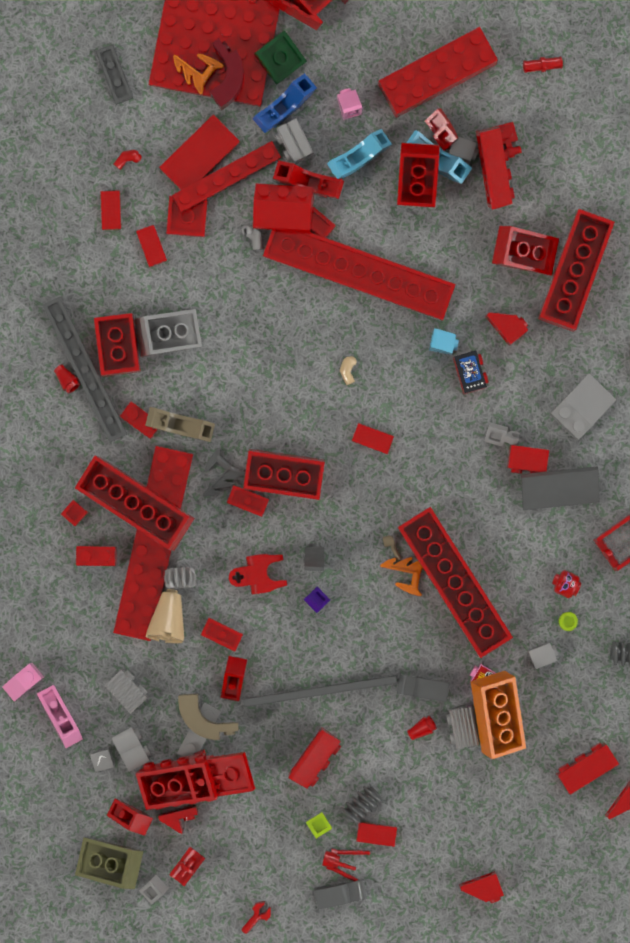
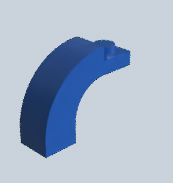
[253,73,317,133]

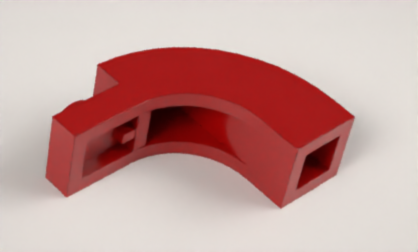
[273,160,344,199]

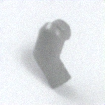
[242,225,262,250]

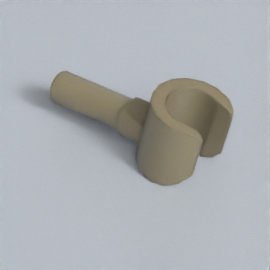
[383,535,401,561]

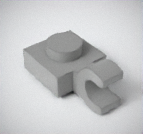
[484,422,520,446]

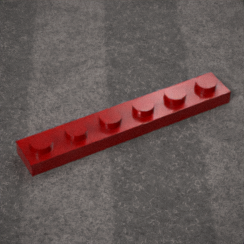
[172,141,281,213]

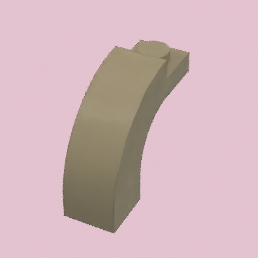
[145,407,215,442]
[178,693,239,740]

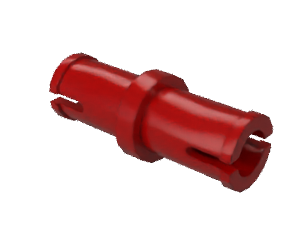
[523,56,563,73]

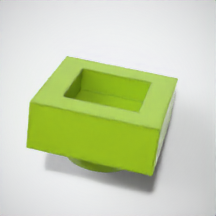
[306,812,332,839]

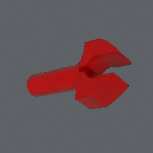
[241,901,271,934]

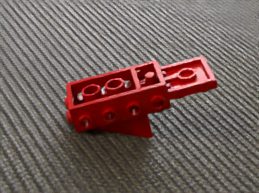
[136,749,255,810]

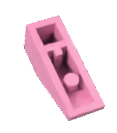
[37,685,83,748]

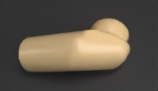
[340,356,357,385]

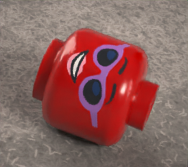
[552,570,582,598]

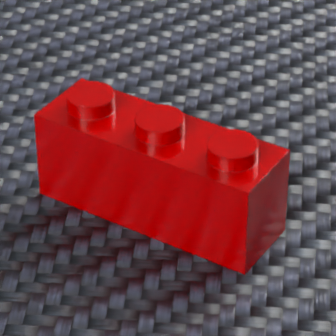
[556,742,619,795]

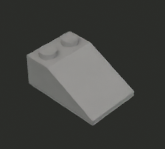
[135,309,202,357]
[549,374,616,441]

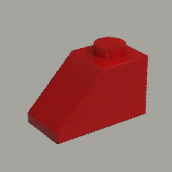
[485,312,528,346]
[221,656,248,701]
[107,798,153,836]
[459,871,504,903]

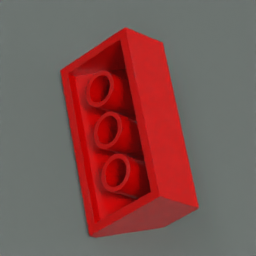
[475,127,515,210]

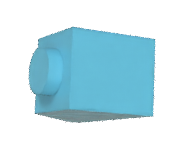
[429,328,459,355]

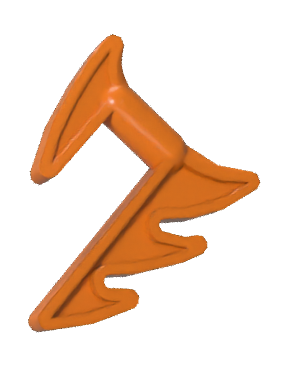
[173,54,224,95]
[380,557,423,596]

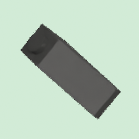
[304,543,324,571]

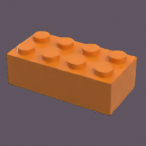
[470,671,526,759]

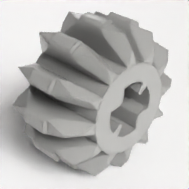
[164,567,196,589]

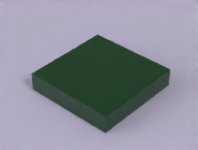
[254,30,307,85]

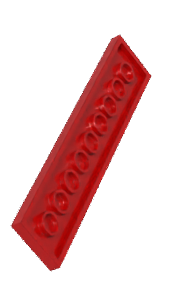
[263,230,456,321]
[113,446,194,641]

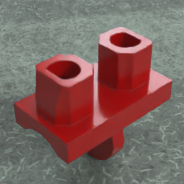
[169,847,205,886]

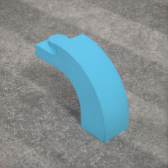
[327,129,392,179]
[407,130,472,184]

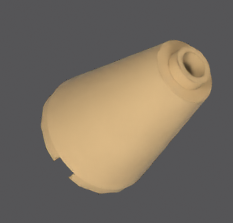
[146,589,184,643]

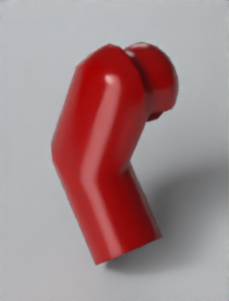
[113,150,142,170]

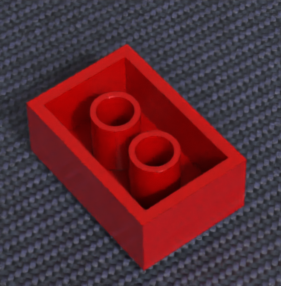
[397,143,440,207]
[94,313,141,377]

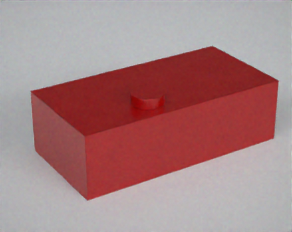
[243,449,325,500]

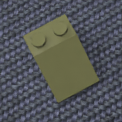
[75,837,144,889]

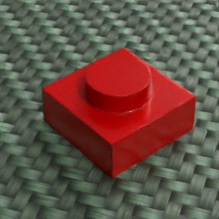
[61,500,88,527]

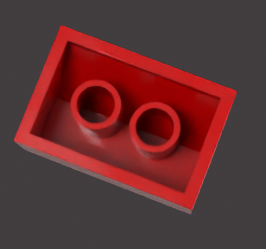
[253,183,314,232]
[288,727,341,789]

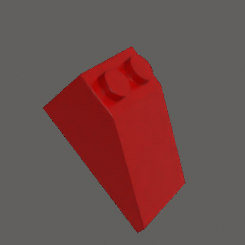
[492,226,559,276]

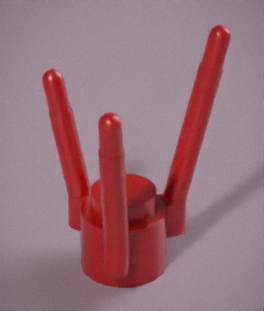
[322,848,370,881]

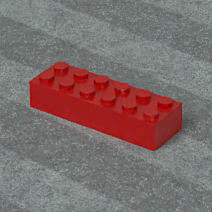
[378,27,498,118]
[538,209,615,332]
[75,455,195,551]

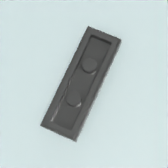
[95,44,133,105]

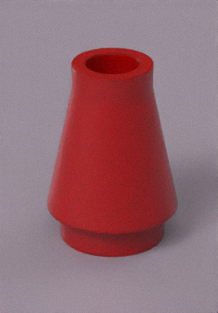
[54,364,80,394]
[407,716,437,740]

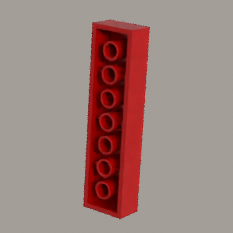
[397,507,513,658]

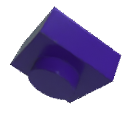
[304,586,330,613]

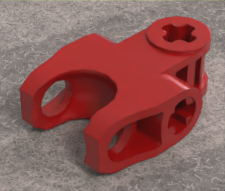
[229,554,287,595]

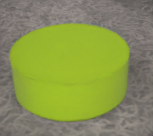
[558,612,578,631]

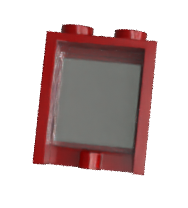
[593,514,630,571]

